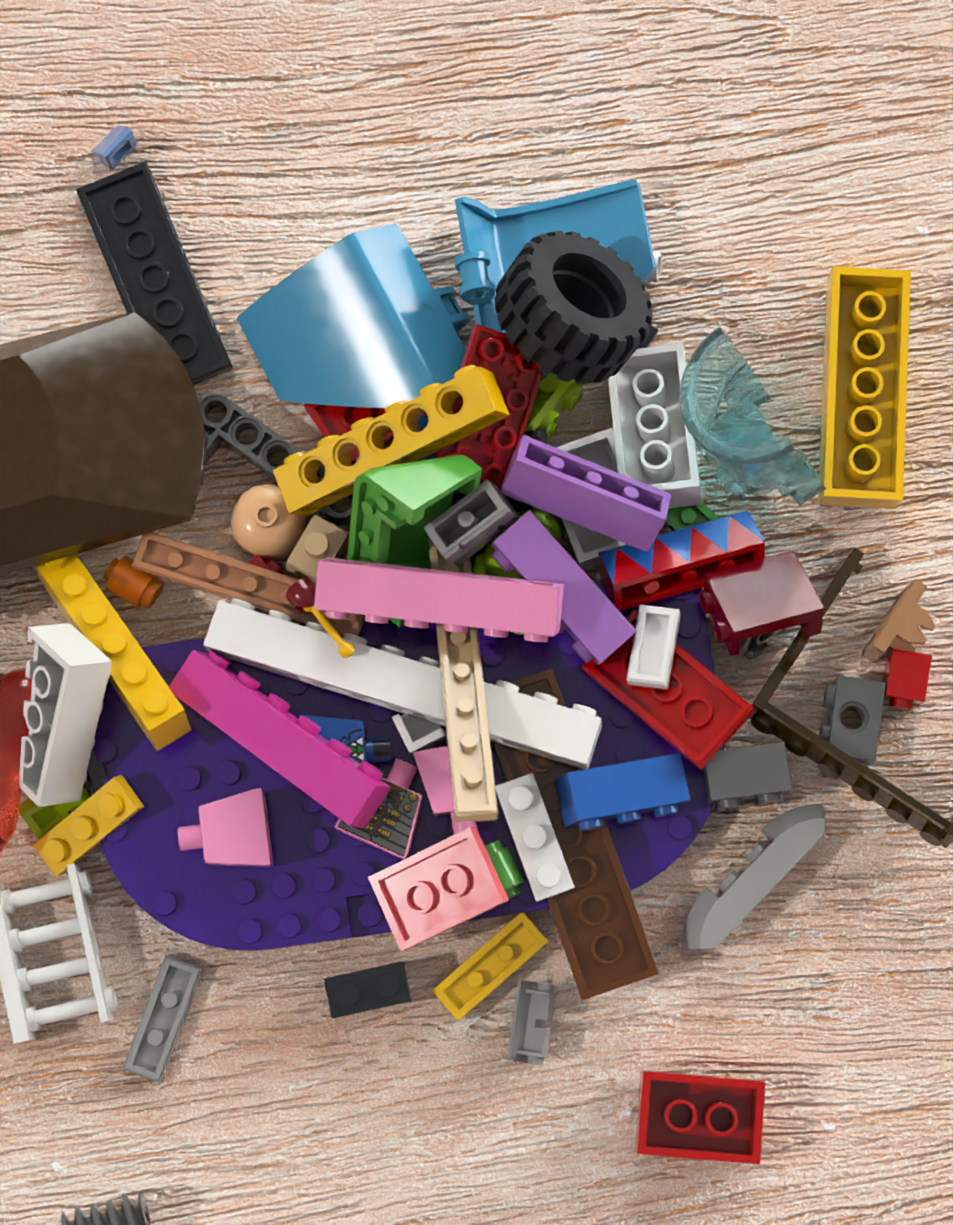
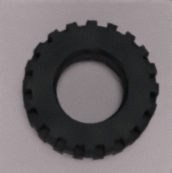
[495,231,652,384]

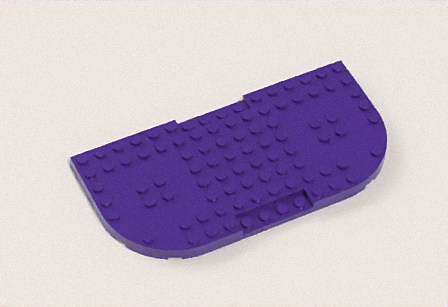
[88,581,725,951]

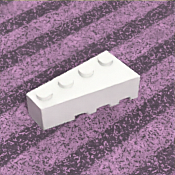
[19,623,112,807]

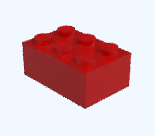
[635,1070,766,1165]

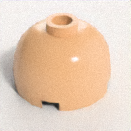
[230,483,309,562]

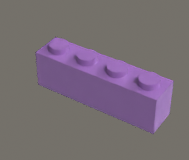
[500,435,671,552]
[491,510,636,665]

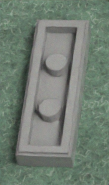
[122,955,204,1083]

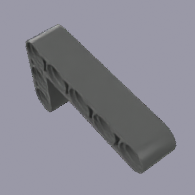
[199,393,353,525]

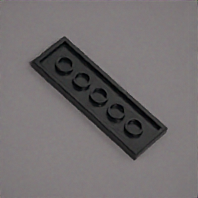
[76,161,233,385]

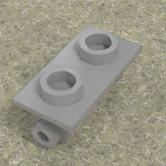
[507,980,557,1066]

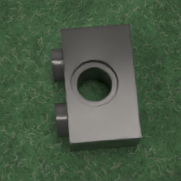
[819,675,886,764]

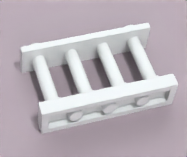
[0,863,118,1044]

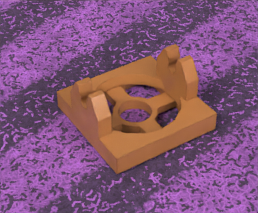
[862,579,936,663]

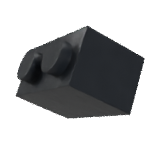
[324,961,412,1019]

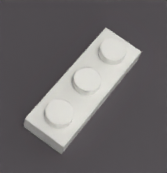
[495,773,575,902]

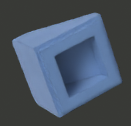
[92,125,137,170]

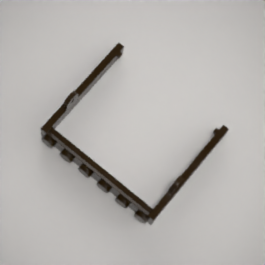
[749,547,953,848]

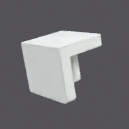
[392,714,447,757]

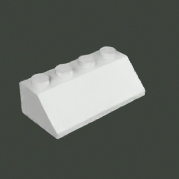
[608,343,703,509]

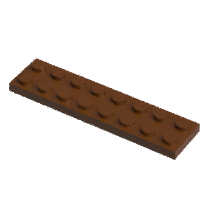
[492,668,659,1001]

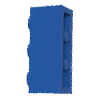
[555,753,690,832]

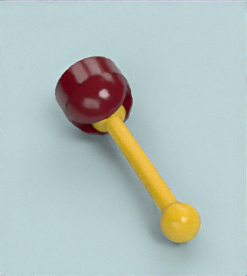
[286,578,354,658]

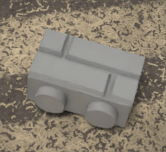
[424,479,520,566]

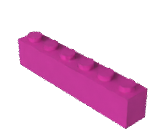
[169,649,391,828]

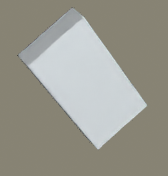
[626,605,681,689]

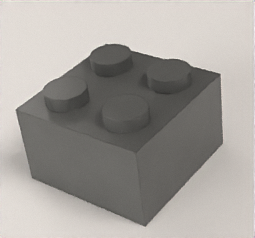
[702,742,792,812]

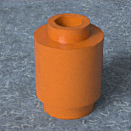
[103,555,165,609]

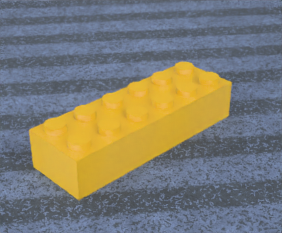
[818,266,911,509]

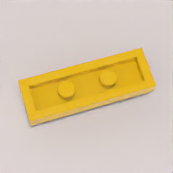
[33,774,144,877]
[432,912,549,1021]

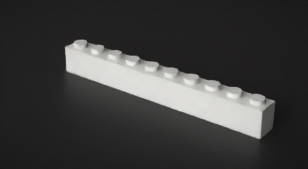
[203,599,602,770]

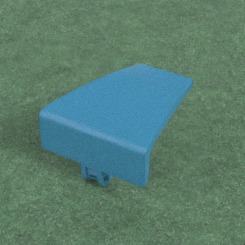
[454,179,656,382]
[237,224,471,408]

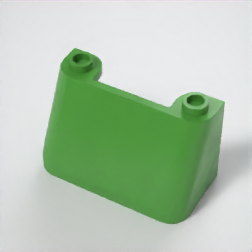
[347,455,482,628]

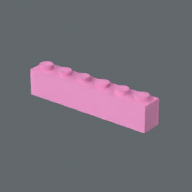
[314,557,564,642]

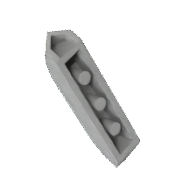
[682,803,825,950]

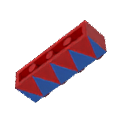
[598,510,765,611]

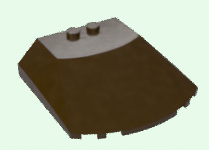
[0,312,206,576]

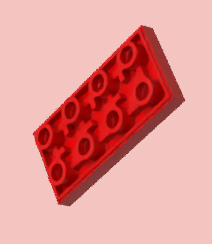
[432,324,543,489]

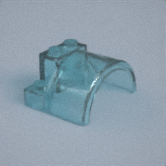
[679,326,826,506]

